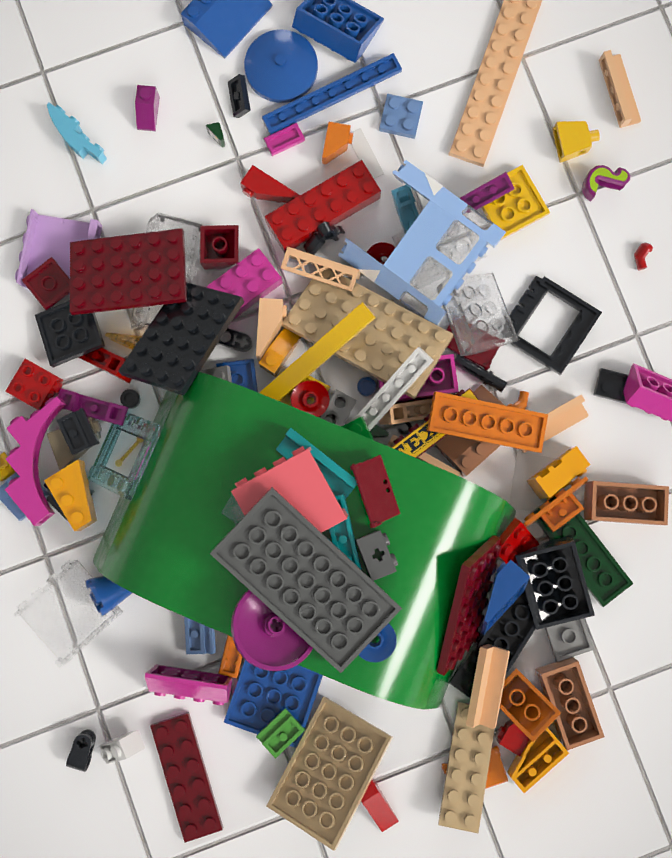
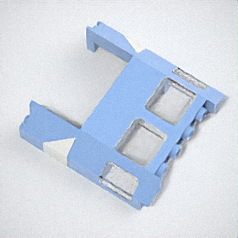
[338,160,506,325]

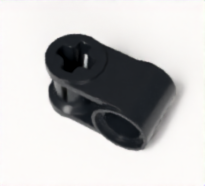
[66,729,96,772]

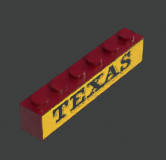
[391,388,479,458]

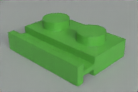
[256,707,305,759]

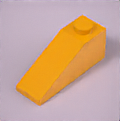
[258,328,302,377]

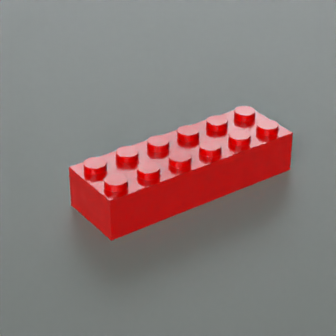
[264,160,381,254]

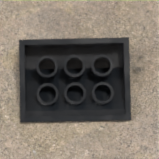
[515,535,595,630]

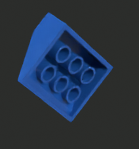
[180,0,273,58]
[292,0,384,63]
[481,560,530,635]

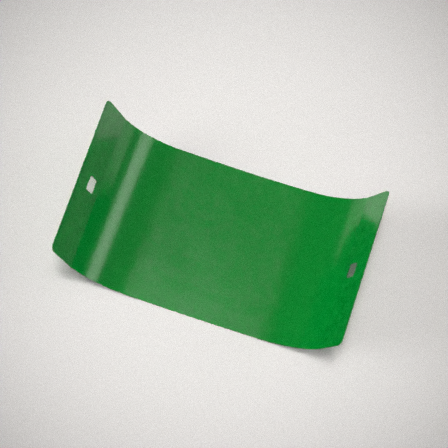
[93,372,516,710]

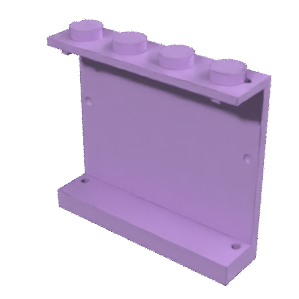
[15,209,102,295]

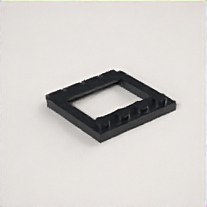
[499,276,602,375]

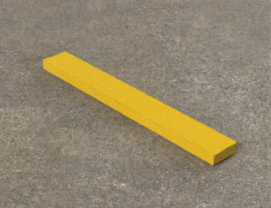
[259,302,376,401]

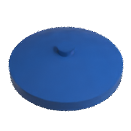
[244,29,318,103]

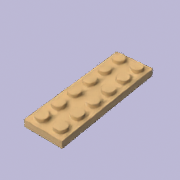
[438,702,495,833]

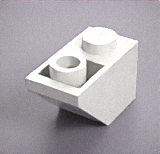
[99,730,146,764]

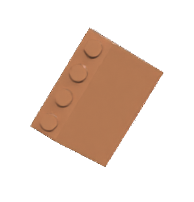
[435,384,504,477]

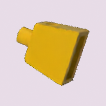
[552,121,600,163]

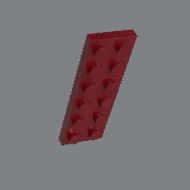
[150,712,223,843]

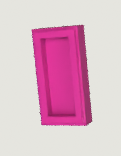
[263,122,305,156]

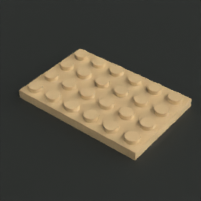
[266,696,393,851]

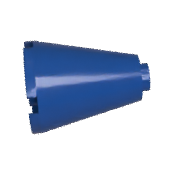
[85,576,132,617]

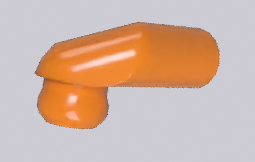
[507,391,529,410]

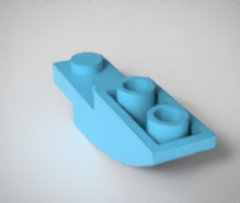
[47,102,107,164]

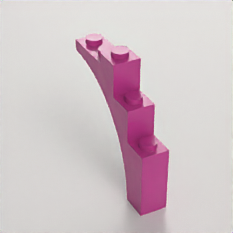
[5,397,67,526]

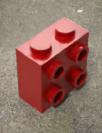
[5,358,63,410]

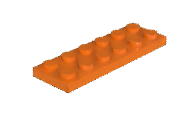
[427,391,548,453]

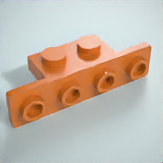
[524,476,588,533]

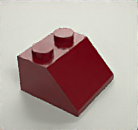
[200,225,239,270]

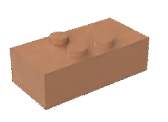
[584,481,669,525]
[535,657,605,751]

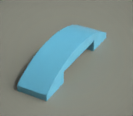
[391,185,419,234]

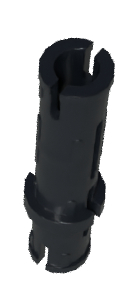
[455,354,508,393]

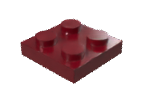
[22,257,70,310]

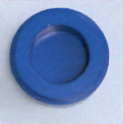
[357,377,376,396]

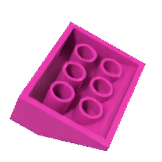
[145,664,233,705]

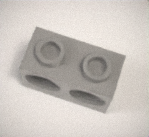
[319,389,357,426]

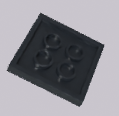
[35,300,105,368]

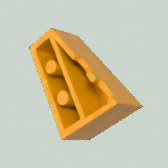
[527,446,591,500]
[44,459,97,531]
[507,728,569,793]

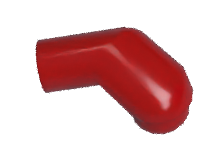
[634,242,653,271]

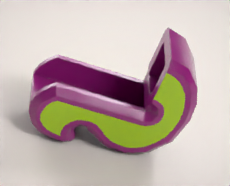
[582,165,630,202]

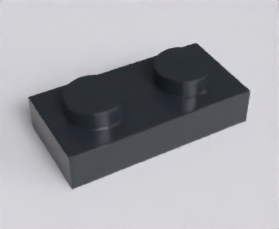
[228,74,251,118]

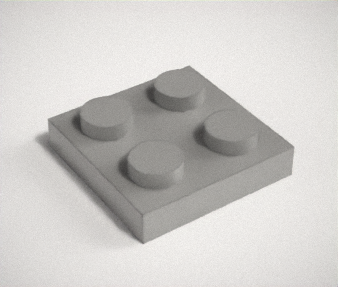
[545,618,595,662]

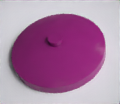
[231,590,313,671]

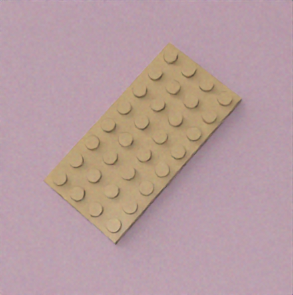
[282,267,453,399]

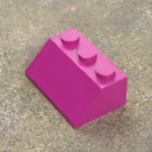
[623,363,672,422]

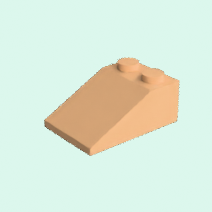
[256,298,288,362]

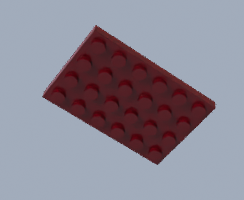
[70,228,187,315]
[437,535,501,676]

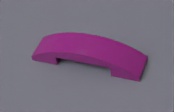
[57,388,128,426]

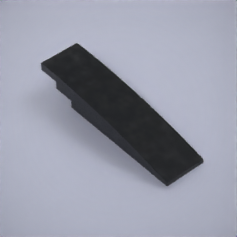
[448,590,536,699]

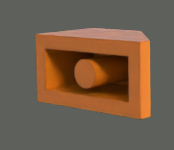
[322,122,354,165]

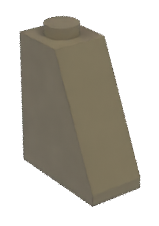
[47,417,102,470]

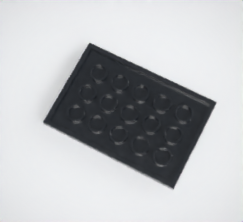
[118,282,244,396]

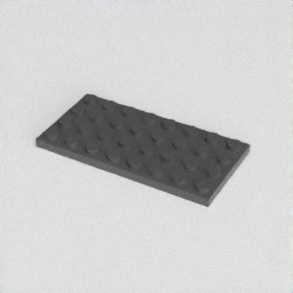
[210,487,402,673]

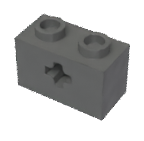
[355,530,398,581]

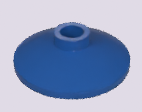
[359,623,397,662]

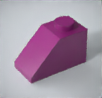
[135,85,160,132]

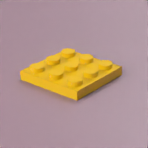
[481,165,550,240]

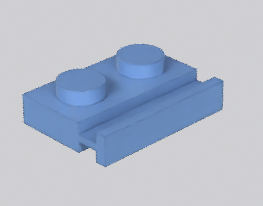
[184,617,216,654]

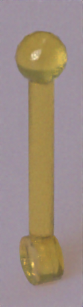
[115,435,145,467]

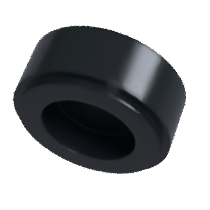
[120,389,141,409]

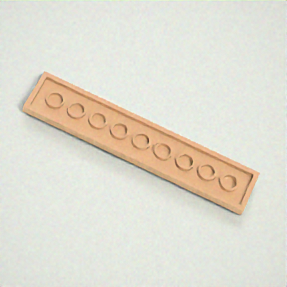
[449,0,542,167]

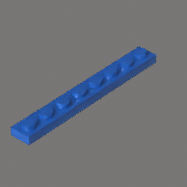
[262,53,402,135]

